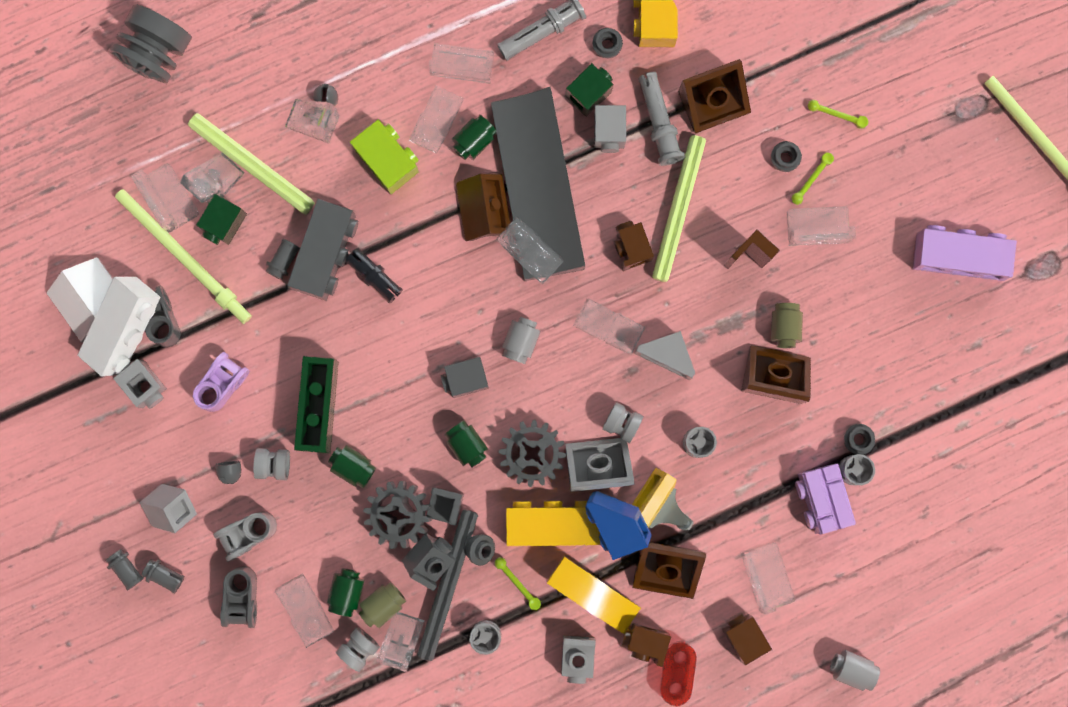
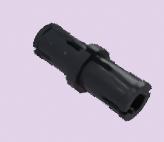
[345,247,403,303]

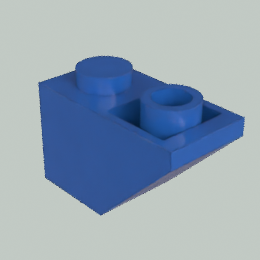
[586,491,652,560]

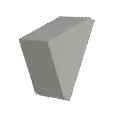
[634,331,695,380]

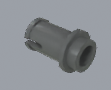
[266,239,300,280]
[105,549,144,591]
[142,559,185,594]

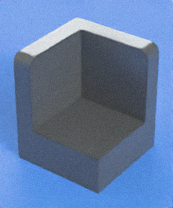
[427,487,464,525]

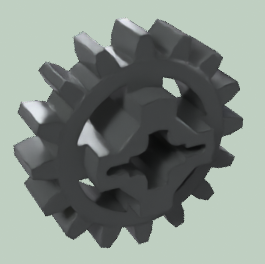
[499,420,566,487]
[363,481,432,549]

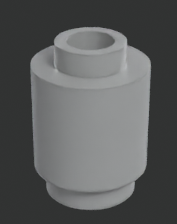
[502,317,541,364]
[830,650,880,691]

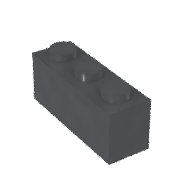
[287,199,359,301]

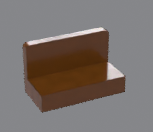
[456,173,512,241]
[724,229,780,269]

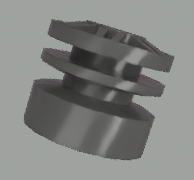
[109,4,192,84]

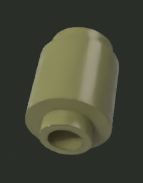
[771,303,803,349]
[359,582,406,628]

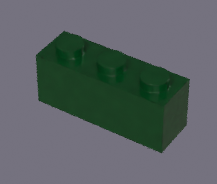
[294,356,339,454]

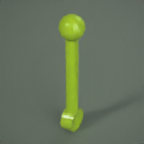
[808,100,869,129]
[791,153,834,205]
[494,557,541,610]

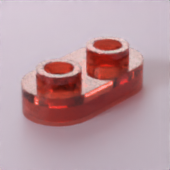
[660,641,697,706]

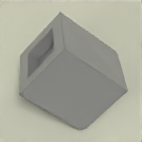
[139,484,197,533]

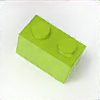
[350,119,419,195]

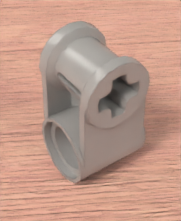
[213,512,277,562]

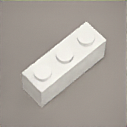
[77,277,160,376]

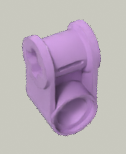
[193,352,250,412]

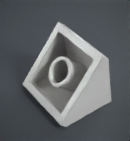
[47,257,113,343]

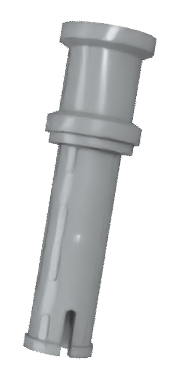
[497,0,586,61]
[638,72,685,166]

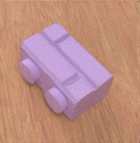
[795,464,856,534]

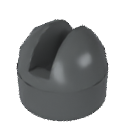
[313,84,338,110]
[215,461,241,484]

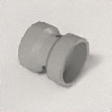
[602,402,644,444]
[682,426,717,458]
[253,448,290,480]
[839,454,875,486]
[469,620,502,655]
[336,627,380,672]

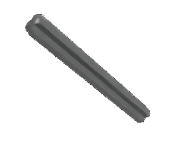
[417,509,478,661]

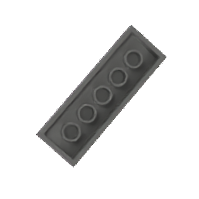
[491,87,585,281]

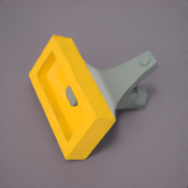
[632,468,694,531]

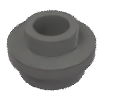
[592,28,623,59]
[771,141,802,172]
[844,424,875,455]
[465,534,495,566]

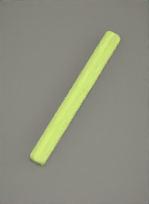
[188,113,315,214]
[652,135,706,282]

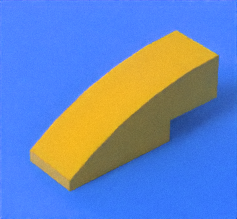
[547,556,641,634]

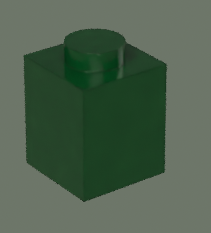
[565,63,614,117]
[196,194,247,245]

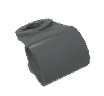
[145,285,181,347]
[220,566,257,628]

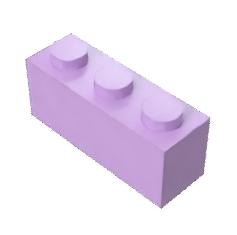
[913,225,1017,281]

